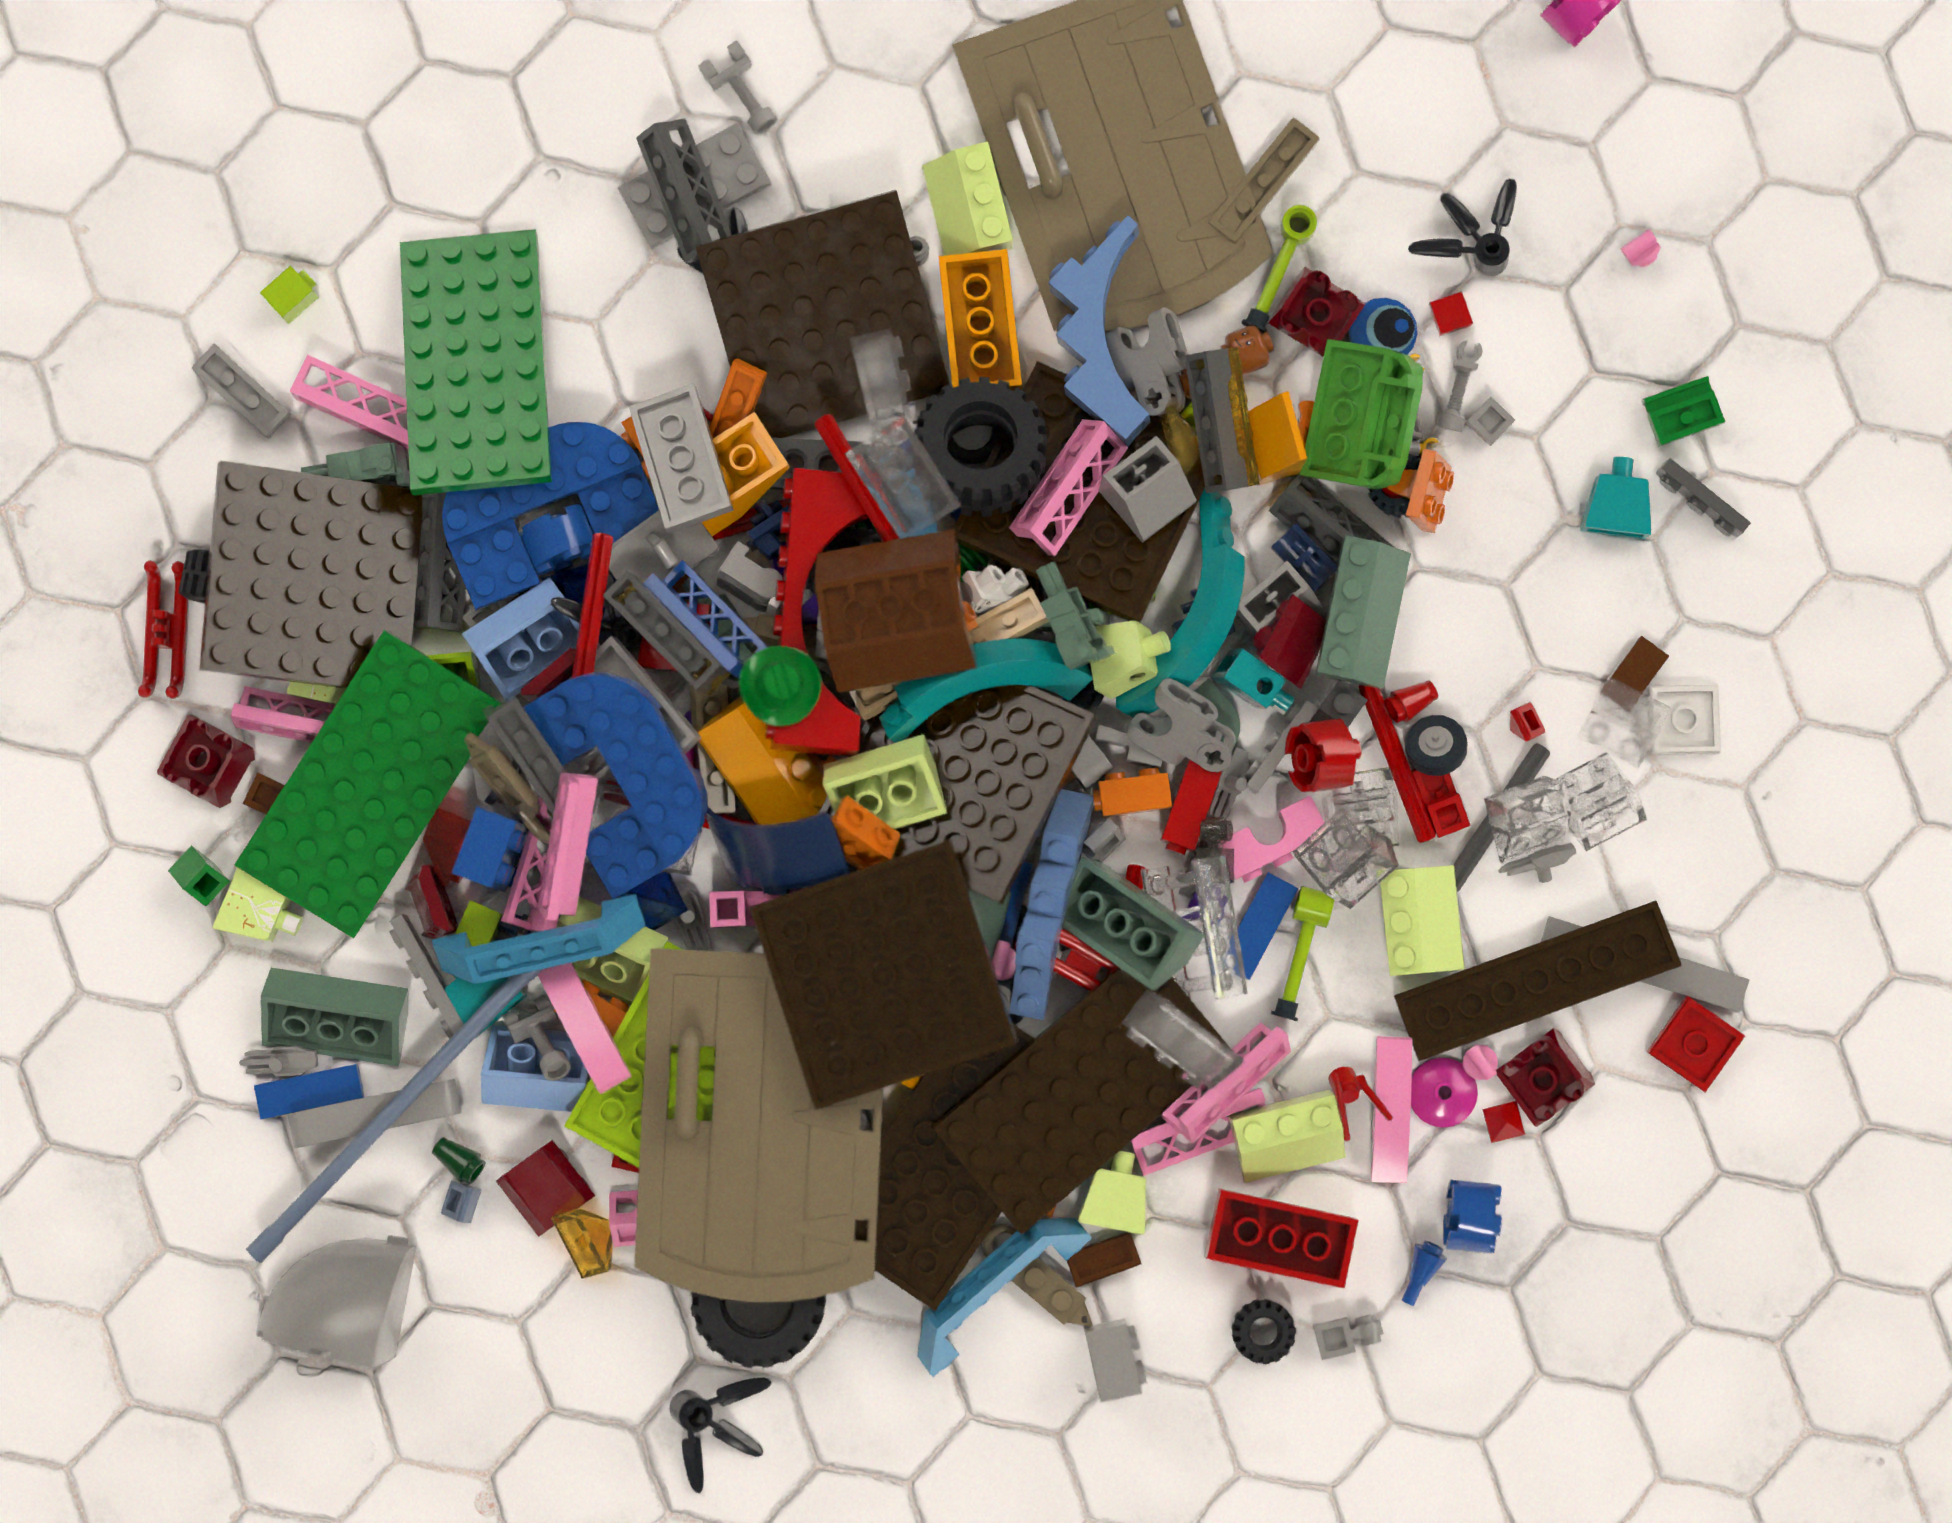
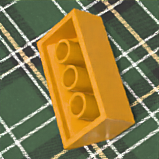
[697,696,827,825]

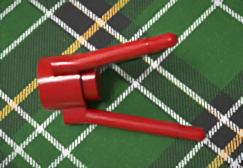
[1328,1066,1393,1142]

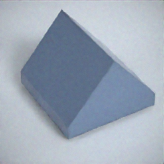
[441,1181,482,1223]

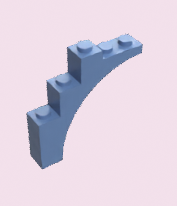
[1048,216,1150,447]
[1009,789,1094,1020]

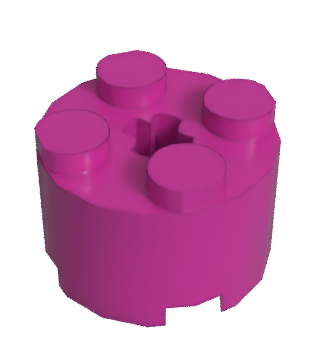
[1539,0,1621,47]

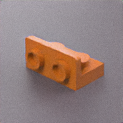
[831,796,900,870]

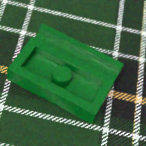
[1641,376,1726,447]

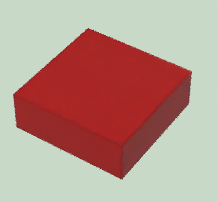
[1428,292,1473,337]

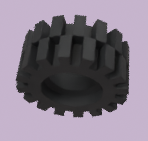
[1231,1299,1296,1365]

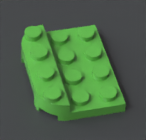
[1299,339,1423,489]

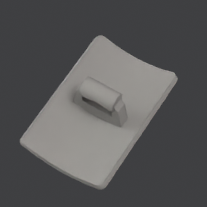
[609,511,719,596]

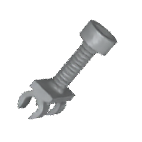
[698,40,778,134]
[1435,340,1483,432]
[502,995,571,1081]

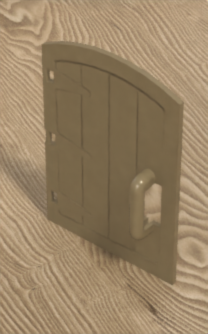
[952,0,1273,332]
[634,948,884,1302]

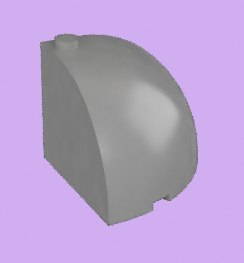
[256,1235,417,1369]

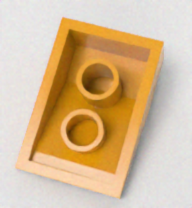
[1237,391,1307,485]
[701,412,790,536]

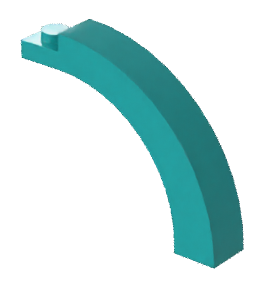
[879,639,1093,743]

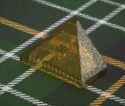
[1161,406,1200,478]
[551,1208,613,1279]

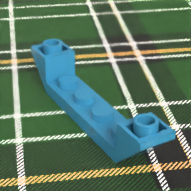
[432,894,645,984]
[917,1218,1092,1378]

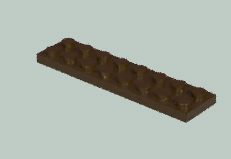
[1393,900,1682,1062]

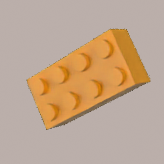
[938,249,1022,391]

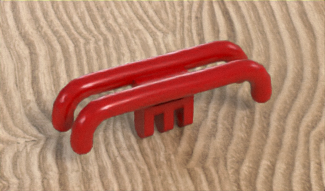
[137,560,188,699]
[1012,928,1118,991]

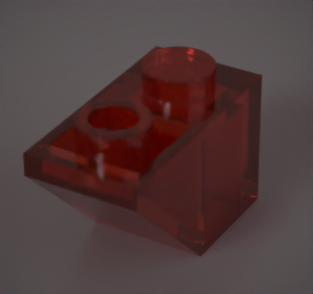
[423,808,471,888]

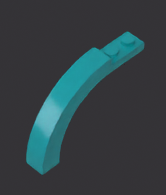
[1116,489,1245,718]

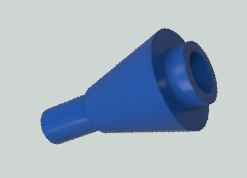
[1401,1241,1447,1306]

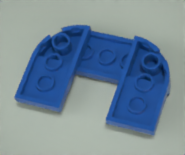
[442,422,659,611]
[523,672,708,899]

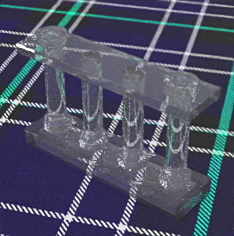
[1141,855,1248,1000]

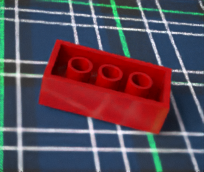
[1204,1188,1359,1289]

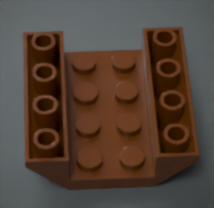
[815,529,977,693]

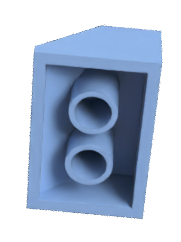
[462,577,580,701]
[481,1025,591,1112]

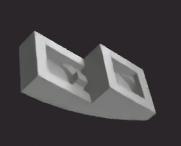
[1095,725,1162,769]

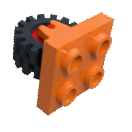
[1367,449,1454,533]

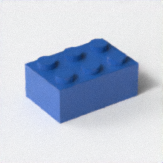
[452,807,529,892]

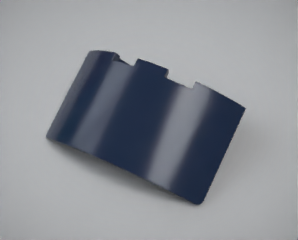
[705,806,850,895]

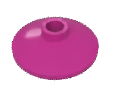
[1411,1058,1478,1127]

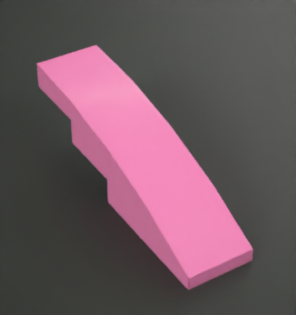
[538,963,631,1094]
[1371,1036,1412,1183]

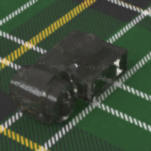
[1196,817,1234,884]

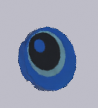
[1348,298,1418,355]

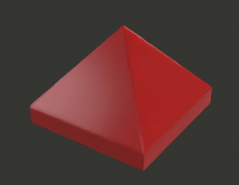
[1510,702,1546,742]
[1482,1101,1525,1143]

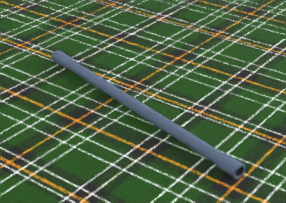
[246,969,543,1263]

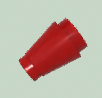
[1384,680,1439,723]

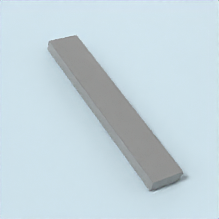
[1541,916,1750,1013]

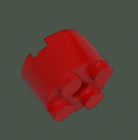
[1285,718,1362,792]

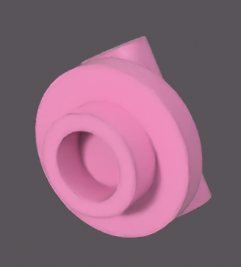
[1620,229,1660,267]
[991,940,1016,981]
[1462,1044,1498,1081]

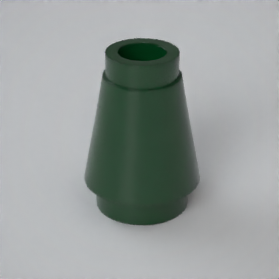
[432,1137,486,1184]

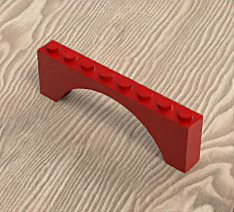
[765,468,878,757]

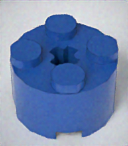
[519,505,594,576]
[1443,1179,1502,1253]

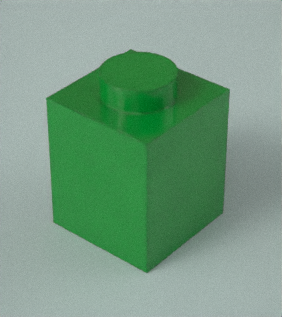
[168,845,230,907]

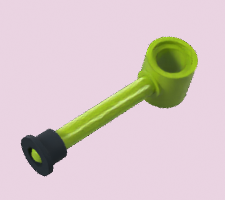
[1241,205,1317,333]
[1271,886,1335,1021]

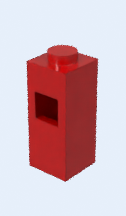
[1160,760,1222,856]

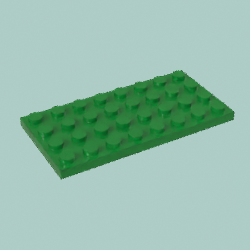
[400,229,552,495]
[234,629,503,939]

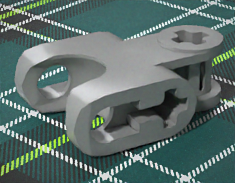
[1105,307,1188,416]
[1127,678,1235,772]

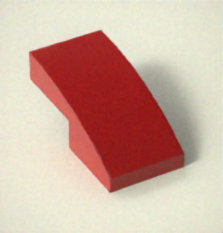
[1411,768,1471,838]

